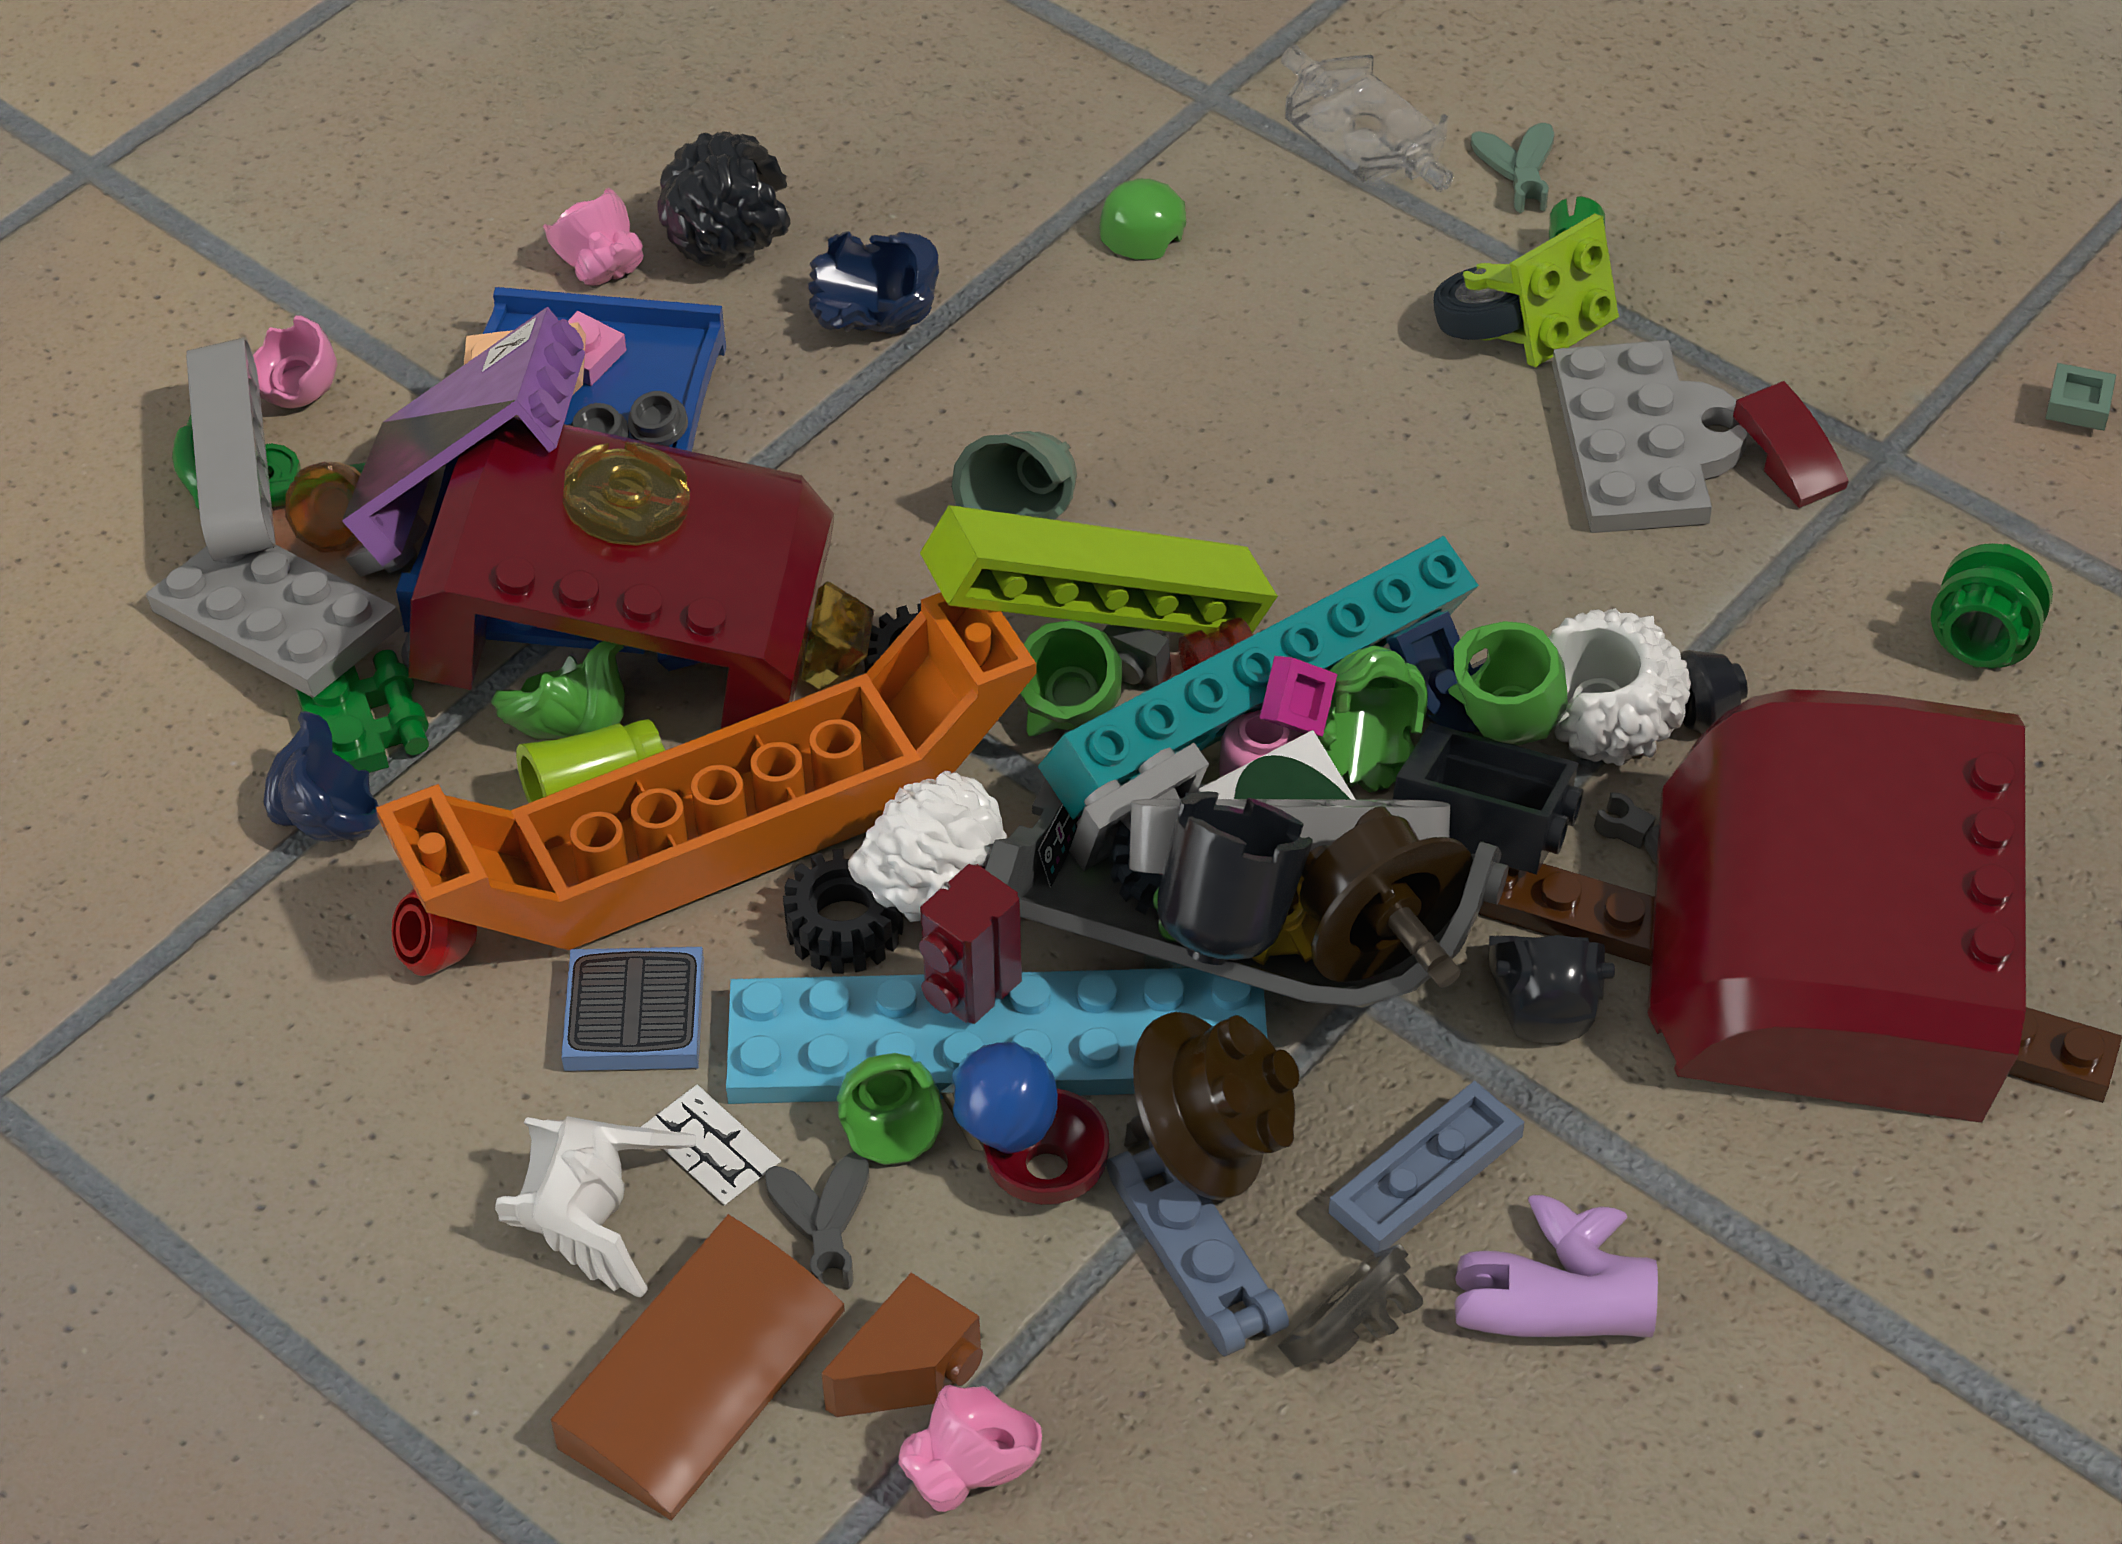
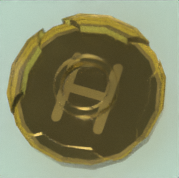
[563,442,690,545]

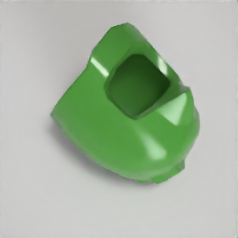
[1020,620,1122,736]
[1448,621,1568,746]

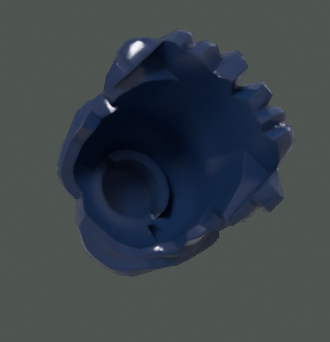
[808,231,939,334]

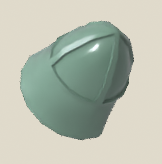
[951,431,1077,520]

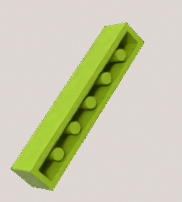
[920,505,1278,640]

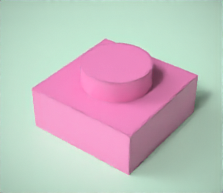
[568,311,626,386]

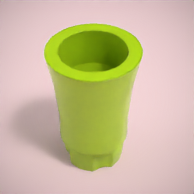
[516,719,665,803]

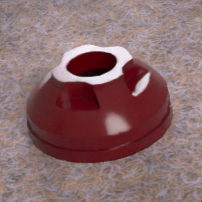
[984,1089,1110,1205]

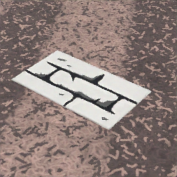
[641,1085,781,1205]

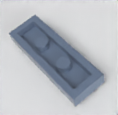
[1329,1080,1525,1256]

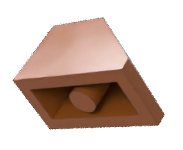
[821,1272,983,1417]

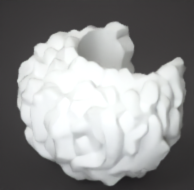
[1548,608,1691,766]
[848,771,1007,922]

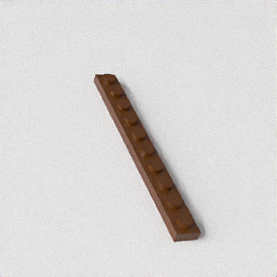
[1479,863,2122,1103]

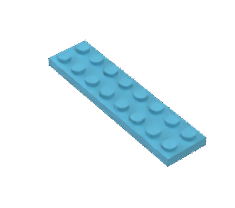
[726,968,1267,1104]

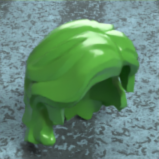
[1317,646,1428,793]

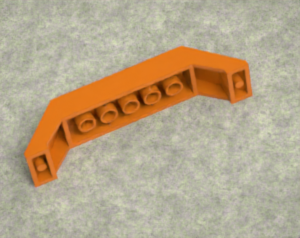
[375,592,1036,950]

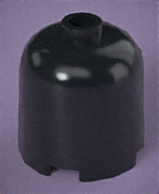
[1157,791,1313,965]

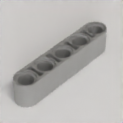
[186,337,275,561]
[1129,799,1450,873]

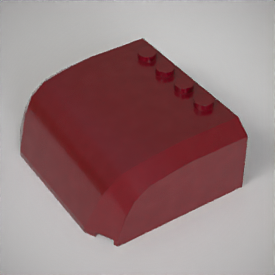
[409,415,834,729]
[1647,689,2026,1123]

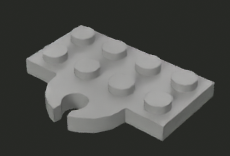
[1552,340,1748,533]

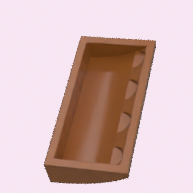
[551,1214,845,1521]

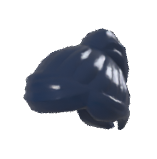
[263,711,380,842]

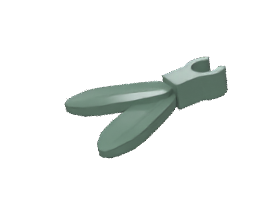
[1471,122,1555,213]

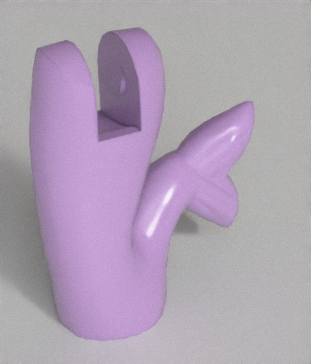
[1455,1195,1658,1337]

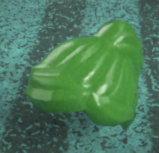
[491,641,625,740]

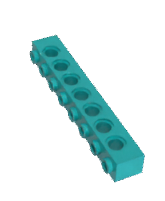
[1038,536,1479,820]

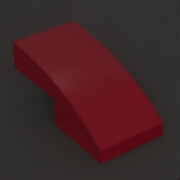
[1732,381,1849,508]

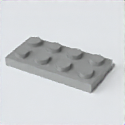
[145,545,403,698]

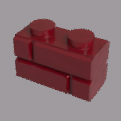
[919,864,1022,1024]

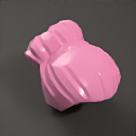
[543,188,643,286]
[898,1385,1042,1512]

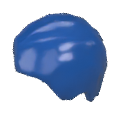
[952,1041,1058,1153]

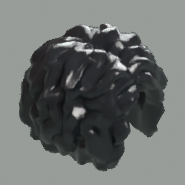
[657,131,791,269]

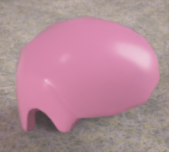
[253,315,338,408]

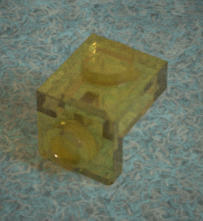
[802,581,874,690]

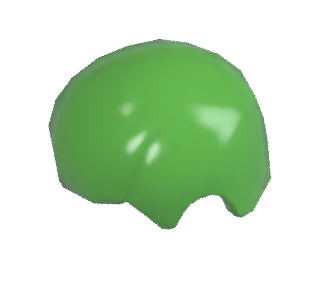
[1099,178,1187,260]
[836,1053,944,1165]

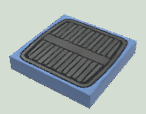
[562,947,704,1071]

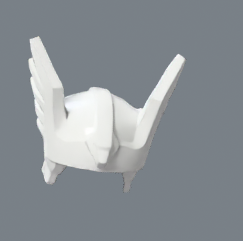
[495,1116,696,1298]

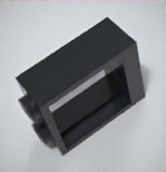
[1392,723,1584,875]

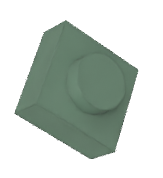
[2045,363,2116,431]

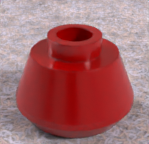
[391,888,477,976]

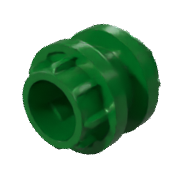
[1931,543,2053,668]

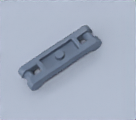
[1106,1141,1289,1356]

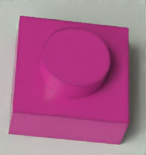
[1259,656,1338,736]

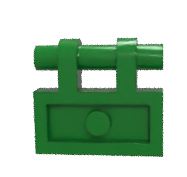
[295,649,429,773]

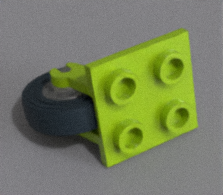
[1433,214,1619,367]

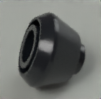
[1680,650,1748,734]

